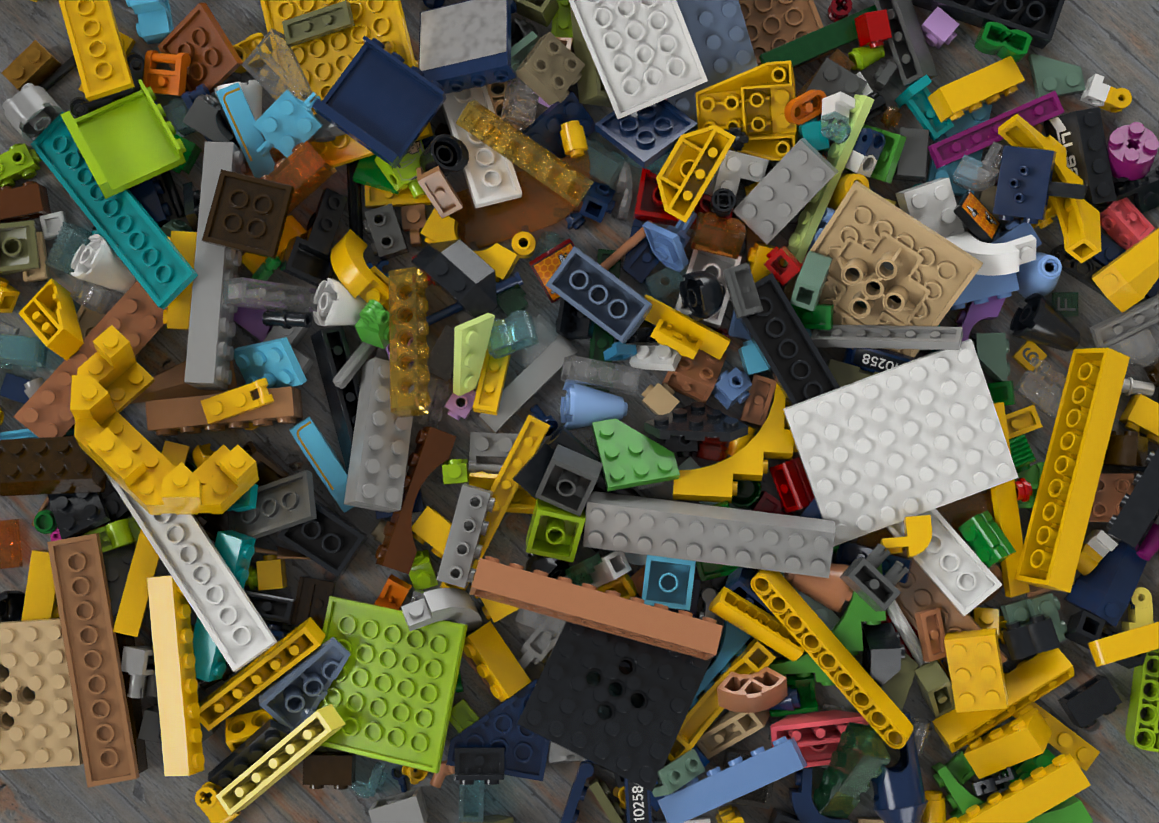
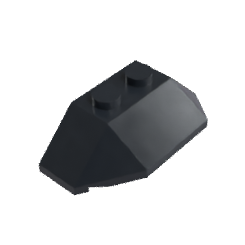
[411,239,497,318]

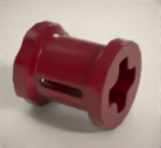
[827,0,852,22]

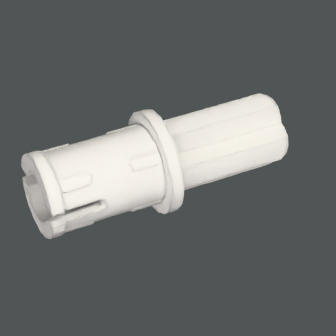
[1121,377,1155,397]

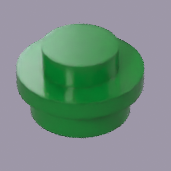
[34,510,58,534]

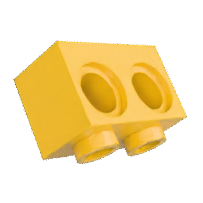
[225,708,279,753]

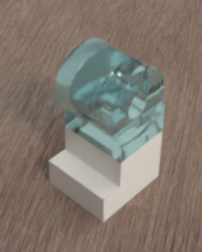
[821,91,855,144]

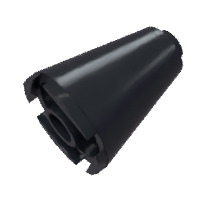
[1010,293,1080,352]

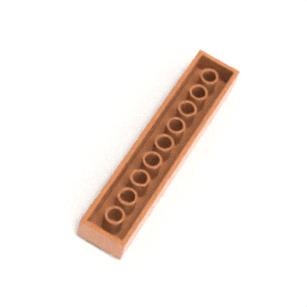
[470,556,723,660]

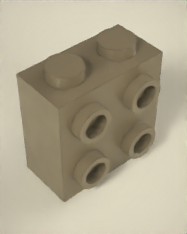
[515,31,585,106]

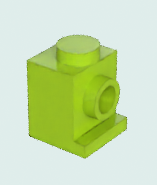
[442,459,469,485]

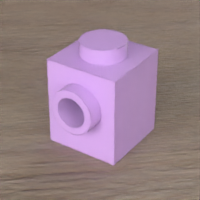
[921,7,960,49]

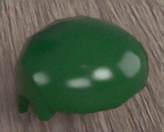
[731,480,762,508]

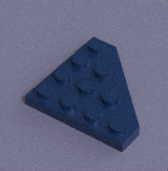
[446,679,550,781]

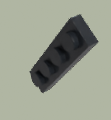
[208,719,290,788]

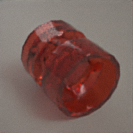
[696,436,729,461]

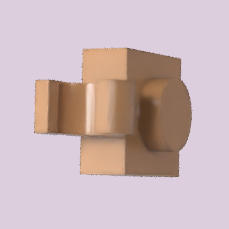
[401,204,427,247]

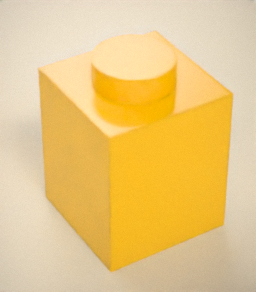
[256,555,287,591]

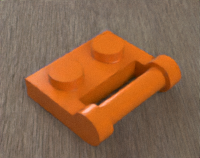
[143,50,191,96]

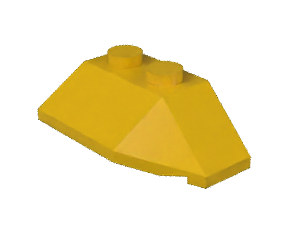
[656,125,736,223]

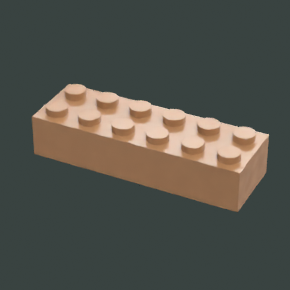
[145,386,303,437]

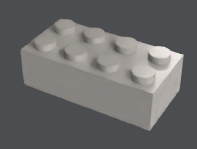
[733,138,839,244]

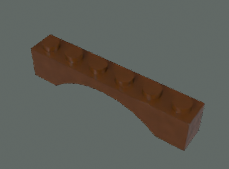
[375,426,457,574]

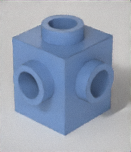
[712,367,752,410]

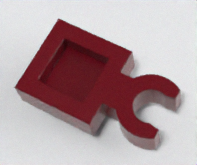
[751,491,795,516]

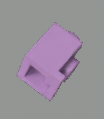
[445,390,476,421]

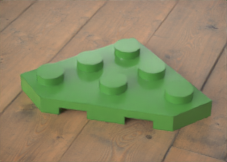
[592,418,680,491]

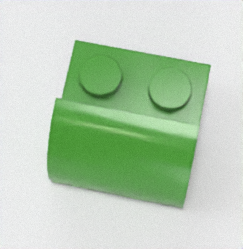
[844,124,907,184]

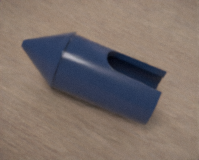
[863,712,928,823]

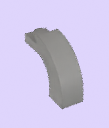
[401,588,483,632]

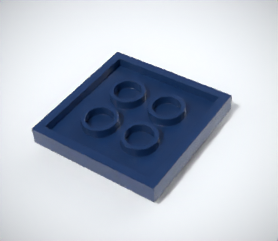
[595,100,698,169]

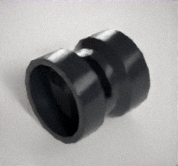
[708,188,736,219]

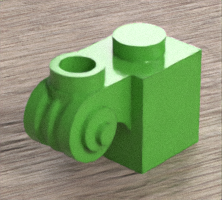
[355,299,398,349]

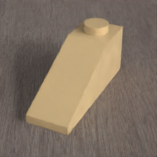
[696,710,770,759]

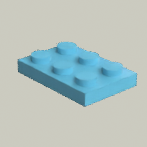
[234,337,307,389]

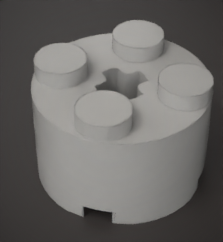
[2,83,63,141]

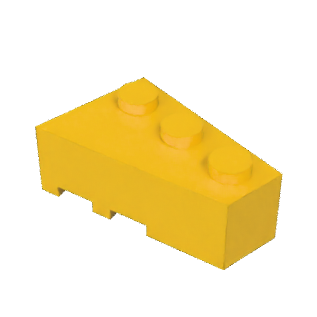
[18,278,84,361]
[964,707,1052,779]

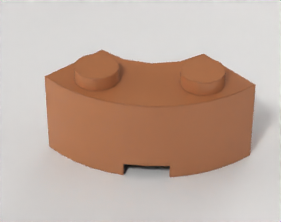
[717,666,787,713]

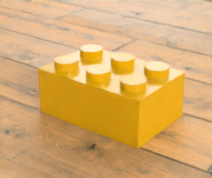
[944,628,1008,713]

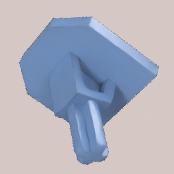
[642,211,697,273]

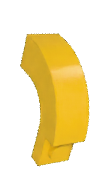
[330,229,393,305]

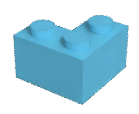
[126,0,174,44]

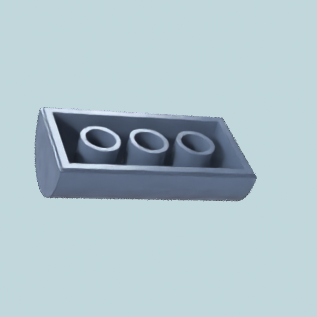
[546,246,652,343]

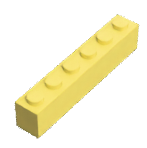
[216,704,345,816]

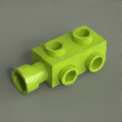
[0,143,42,188]

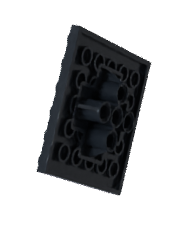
[517,621,712,792]

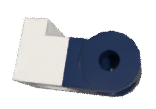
[845,128,885,178]

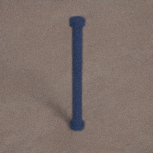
[413,271,524,333]

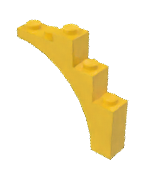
[998,114,1101,264]
[673,383,798,503]

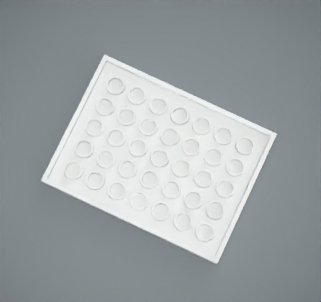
[783,339,1018,546]

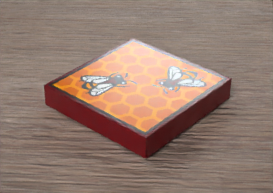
[529,238,574,303]

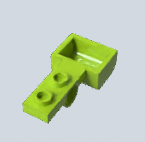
[82,517,141,553]

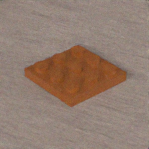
[158,3,243,95]

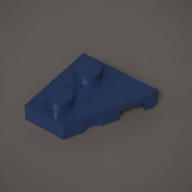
[623,218,660,284]

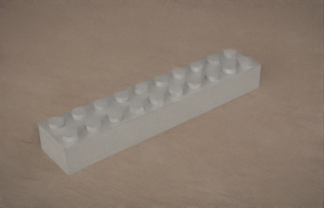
[184,141,249,391]
[583,491,835,578]

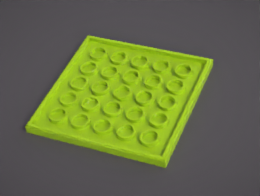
[316,596,468,774]

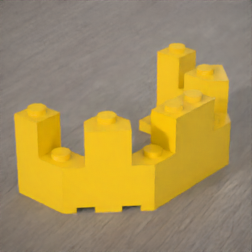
[70,325,259,515]

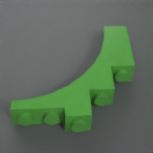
[768,563,886,686]
[932,762,1093,823]

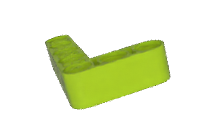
[1125,649,1159,752]

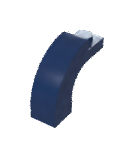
[789,767,850,823]

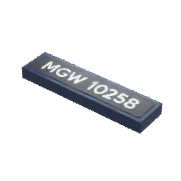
[850,348,917,373]
[624,778,652,823]

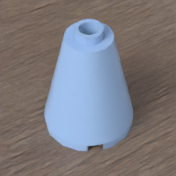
[560,382,628,430]

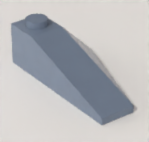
[258,637,351,733]

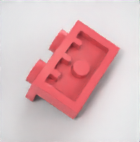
[1100,197,1155,251]

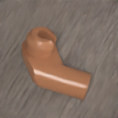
[430,760,455,788]

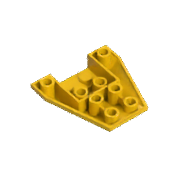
[695,60,798,161]

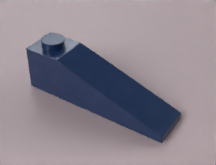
[1064,542,1147,627]

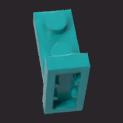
[894,74,955,141]

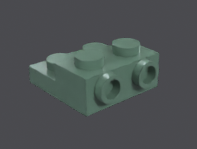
[1001,593,1067,642]

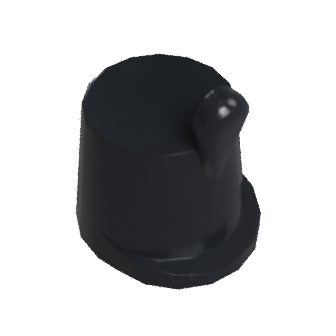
[420,134,469,177]

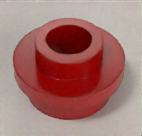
[1015,478,1032,502]

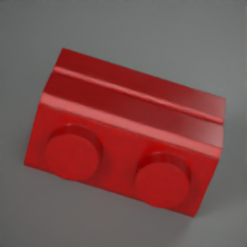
[769,456,815,513]

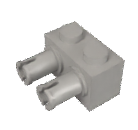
[121,645,158,698]

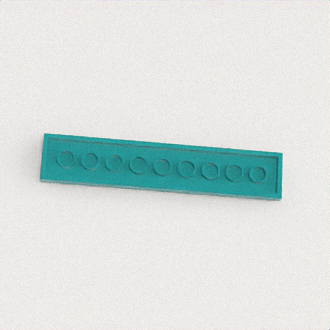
[30,111,198,309]

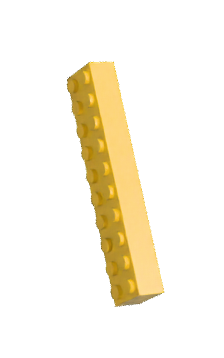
[1015,348,1130,593]

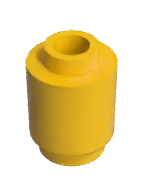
[560,120,588,158]
[511,231,536,259]
[921,790,946,823]

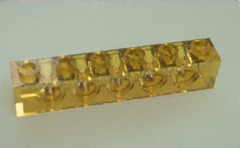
[456,100,594,206]
[388,267,431,418]

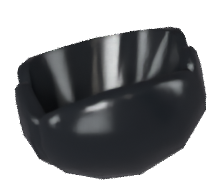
[0,590,25,622]

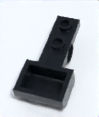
[280,188,348,287]

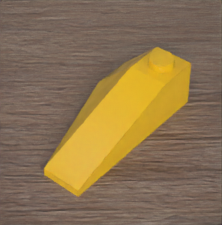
[1092,228,1159,313]

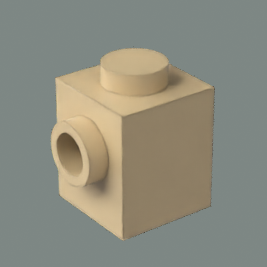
[641,383,680,415]

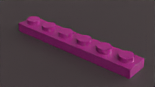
[928,91,1065,169]

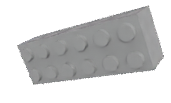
[344,357,419,513]

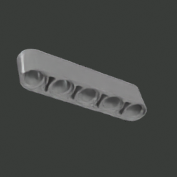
[479,335,578,433]

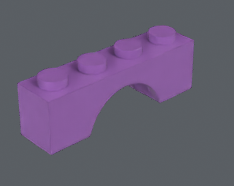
[955,295,1005,342]

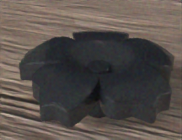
[724,127,749,152]

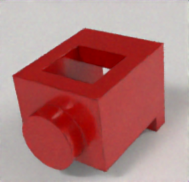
[764,246,803,286]

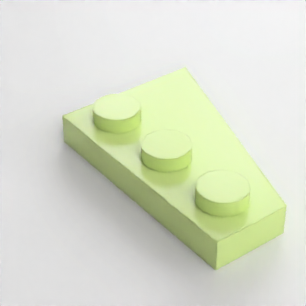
[453,313,495,396]

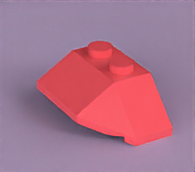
[770,710,870,768]

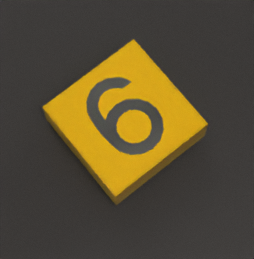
[1012,340,1047,373]

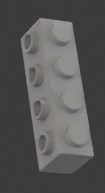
[436,484,496,588]

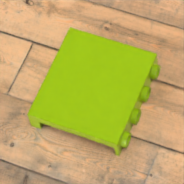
[60,79,186,199]

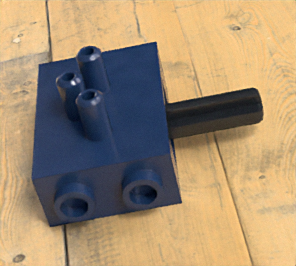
[993,145,1086,224]

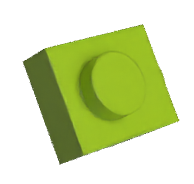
[409,550,438,592]

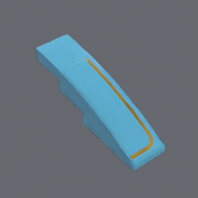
[216,83,280,181]
[289,416,355,513]

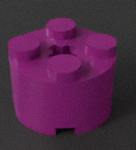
[1107,122,1159,180]

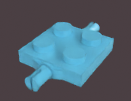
[253,89,323,160]

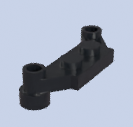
[70,52,145,117]

